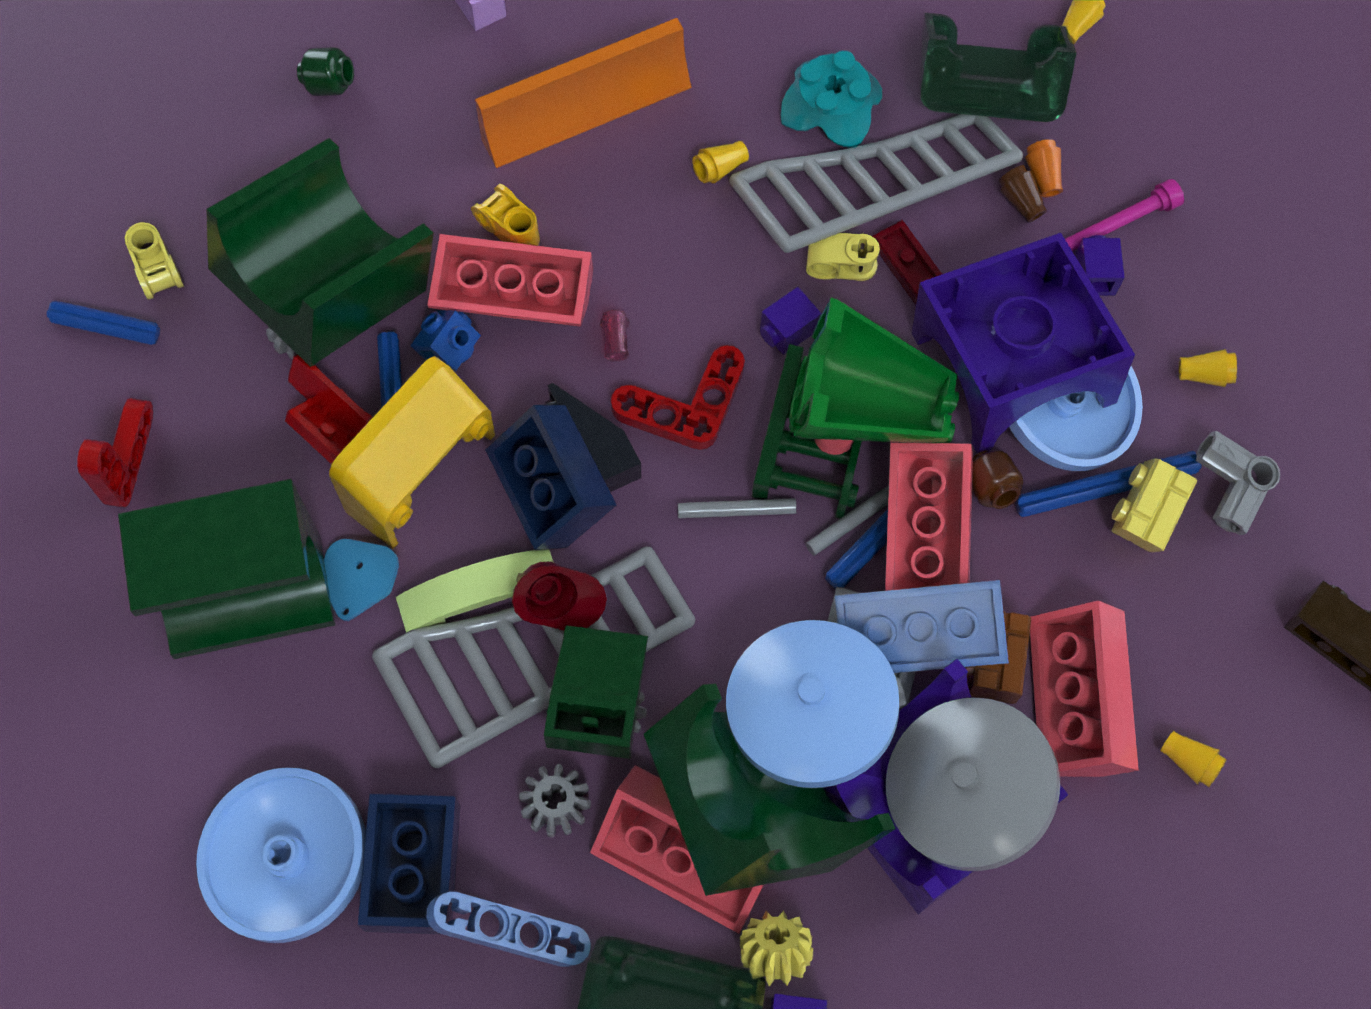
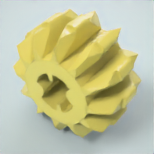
[740,910,813,986]

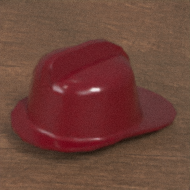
[512,561,607,631]

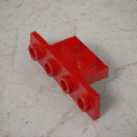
[285,355,373,465]

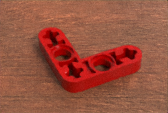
[611,345,745,450]
[77,398,153,508]

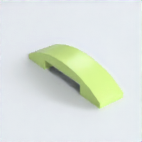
[396,549,554,633]

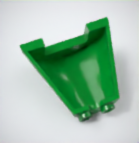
[789,297,959,443]

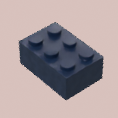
[485,405,617,550]
[358,794,461,934]

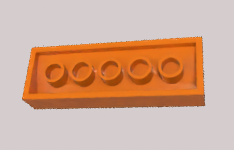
[475,18,692,168]

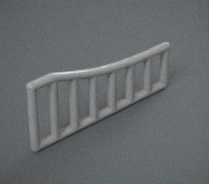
[729,108,1023,253]
[372,546,695,768]

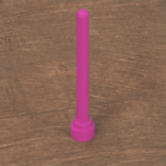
[1065,179,1184,251]

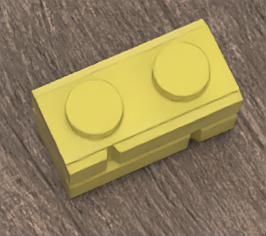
[1111,458,1198,553]

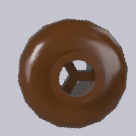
[972,450,1024,509]

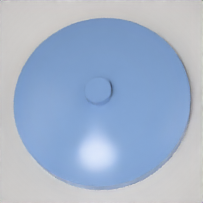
[1009,366,1143,471]
[726,620,899,788]
[196,768,366,943]

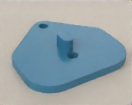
[324,539,399,621]

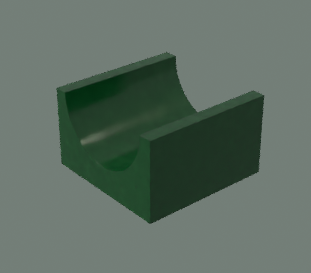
[206,138,434,367]
[118,479,335,659]

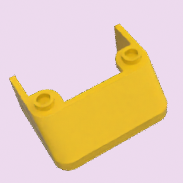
[329,356,495,549]

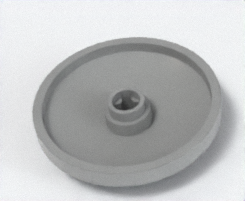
[886,698,1060,871]

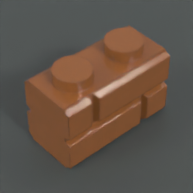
[965,611,1031,704]

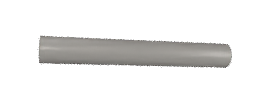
[805,485,889,556]
[678,498,796,519]

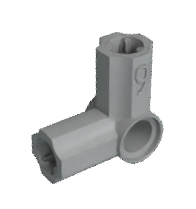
[1196,431,1280,535]

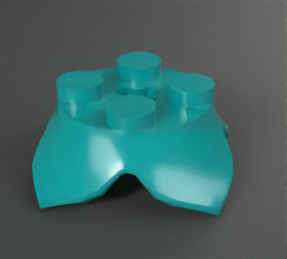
[781,50,882,148]

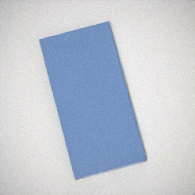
[835,580,1009,673]

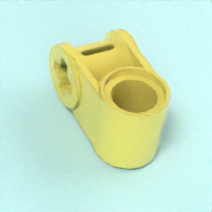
[125,222,184,300]
[806,233,880,281]

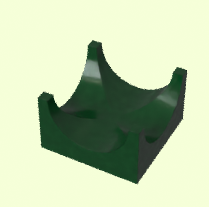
[643,683,896,896]

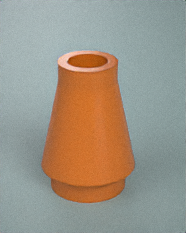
[1025,139,1063,197]

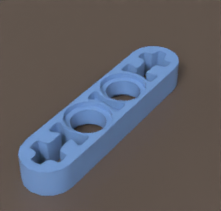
[426,891,591,967]

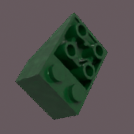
[544,625,648,759]

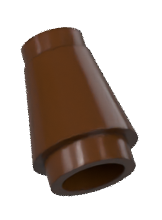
[998,165,1047,223]

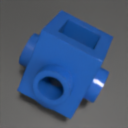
[410,310,481,371]

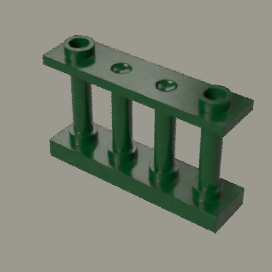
[751,344,862,519]

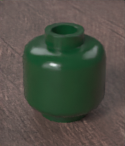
[297,47,354,96]

